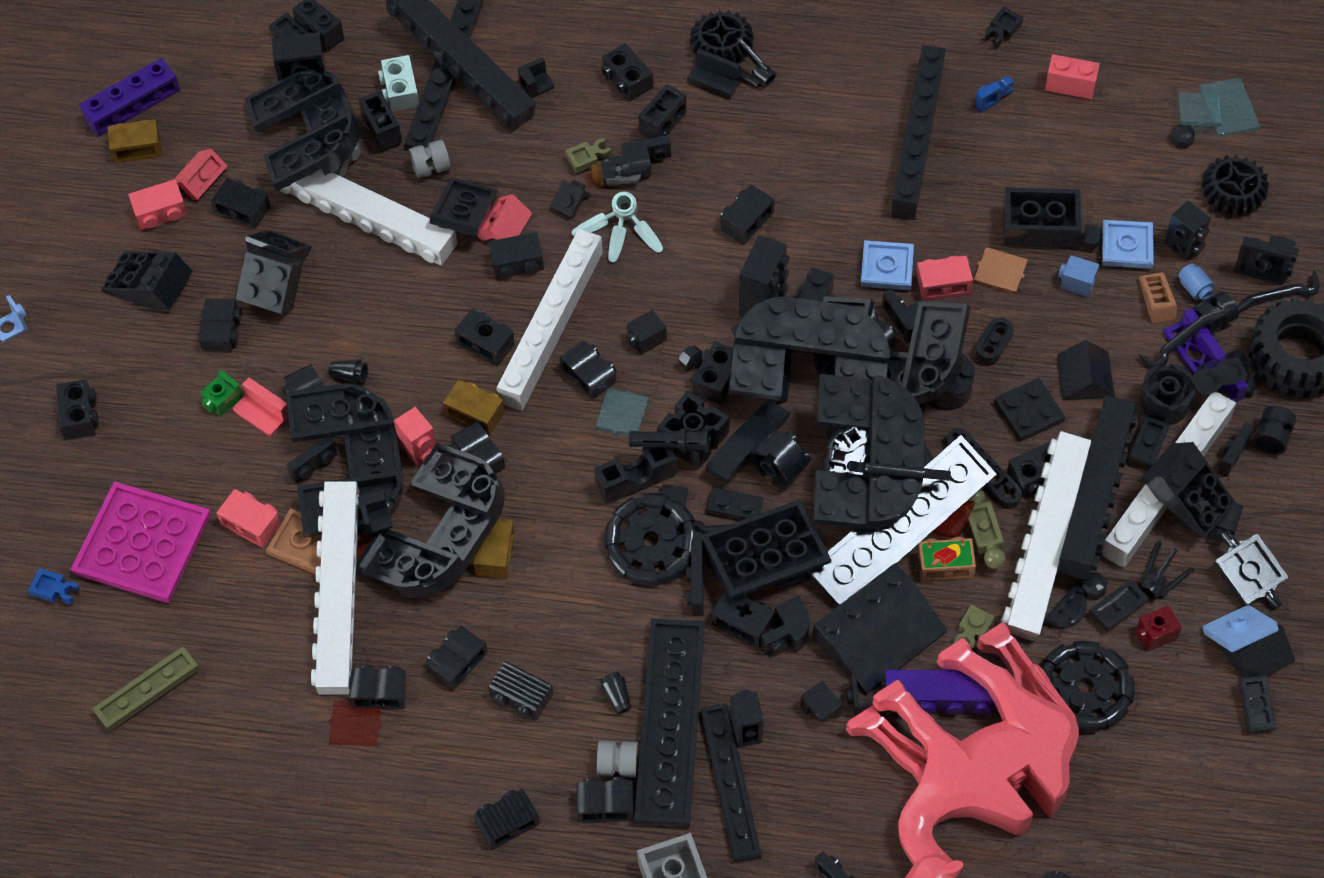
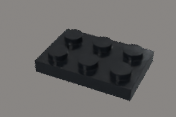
[429,177,497,237]

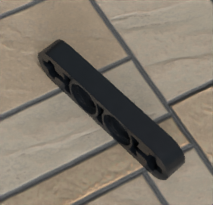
[946,428,1022,509]

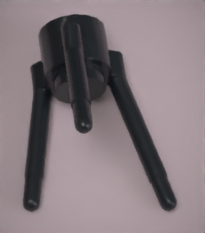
[738,37,777,88]
[1138,541,1194,600]

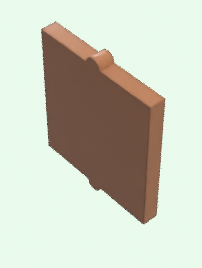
[974,247,1028,294]

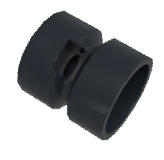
[1193,291,1239,334]
[1253,405,1297,455]

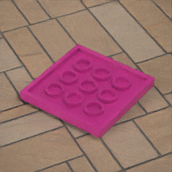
[70,481,211,603]

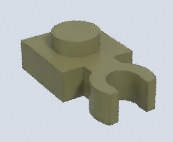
[565,138,611,173]
[954,605,995,651]

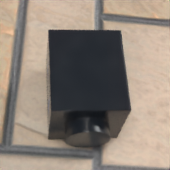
[626,309,667,355]

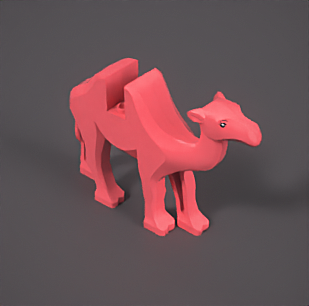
[846,622,1079,878]

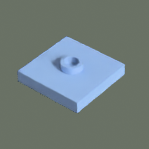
[1102,220,1154,269]
[861,240,914,290]
[1202,605,1279,652]

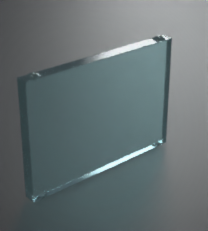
[1199,77,1260,137]

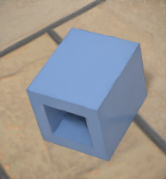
[1058,255,1099,297]

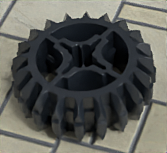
[690,9,754,63]
[1201,154,1269,217]

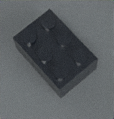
[1003,188,1082,248]
[739,235,790,317]

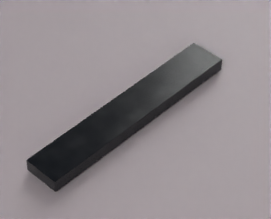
[700,703,762,864]

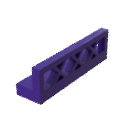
[1163,308,1248,402]

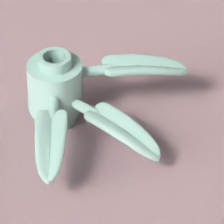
[571,192,663,263]

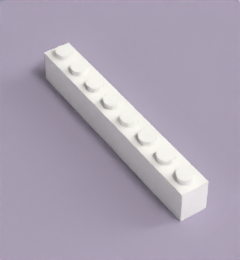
[280,169,457,266]
[497,229,603,411]
[1102,391,1236,568]
[1001,431,1091,642]
[311,482,359,694]

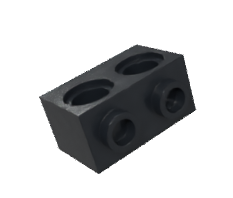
[601,43,654,101]
[638,84,687,139]
[690,341,732,405]
[56,379,99,440]
[1007,441,1051,497]

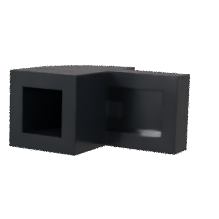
[761,596,810,656]

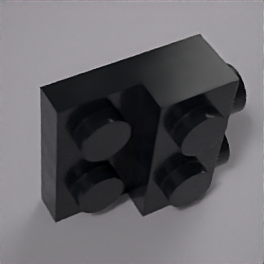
[1234,235,1299,285]

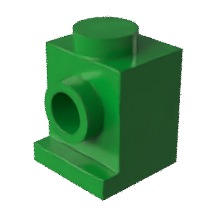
[200,370,243,417]

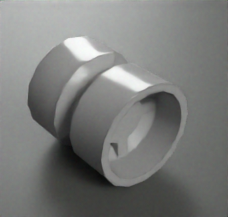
[409,139,451,179]
[597,740,638,778]

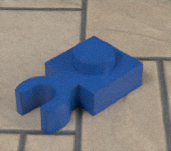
[975,76,1014,113]
[28,568,80,604]

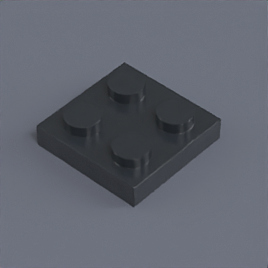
[994,378,1065,442]

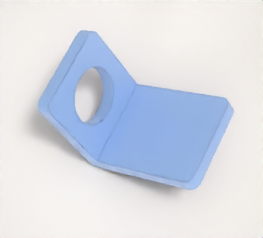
[0,295,28,343]

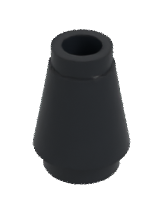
[329,359,369,385]
[600,672,632,714]

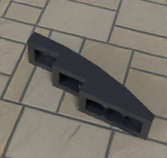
[705,399,790,483]

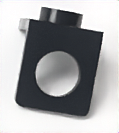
[846,674,886,717]

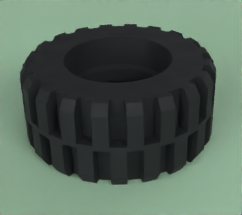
[1248,298,1324,399]

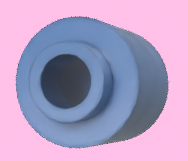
[1178,263,1215,301]

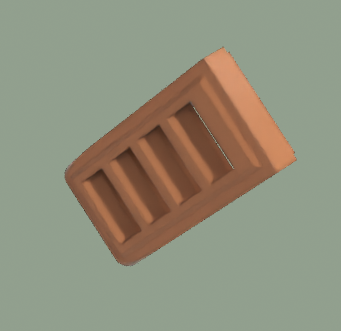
[1139,272,1177,323]

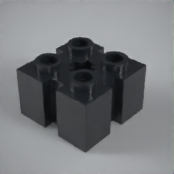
[657,391,729,469]

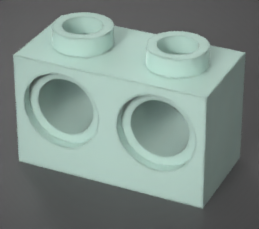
[378,55,419,112]

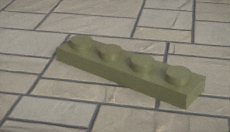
[92,646,200,732]

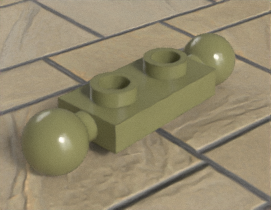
[965,489,1005,569]

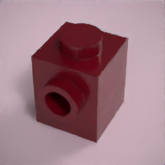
[1136,605,1182,651]

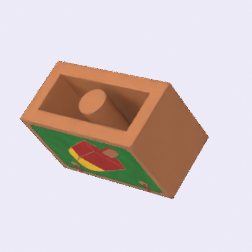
[917,537,976,582]

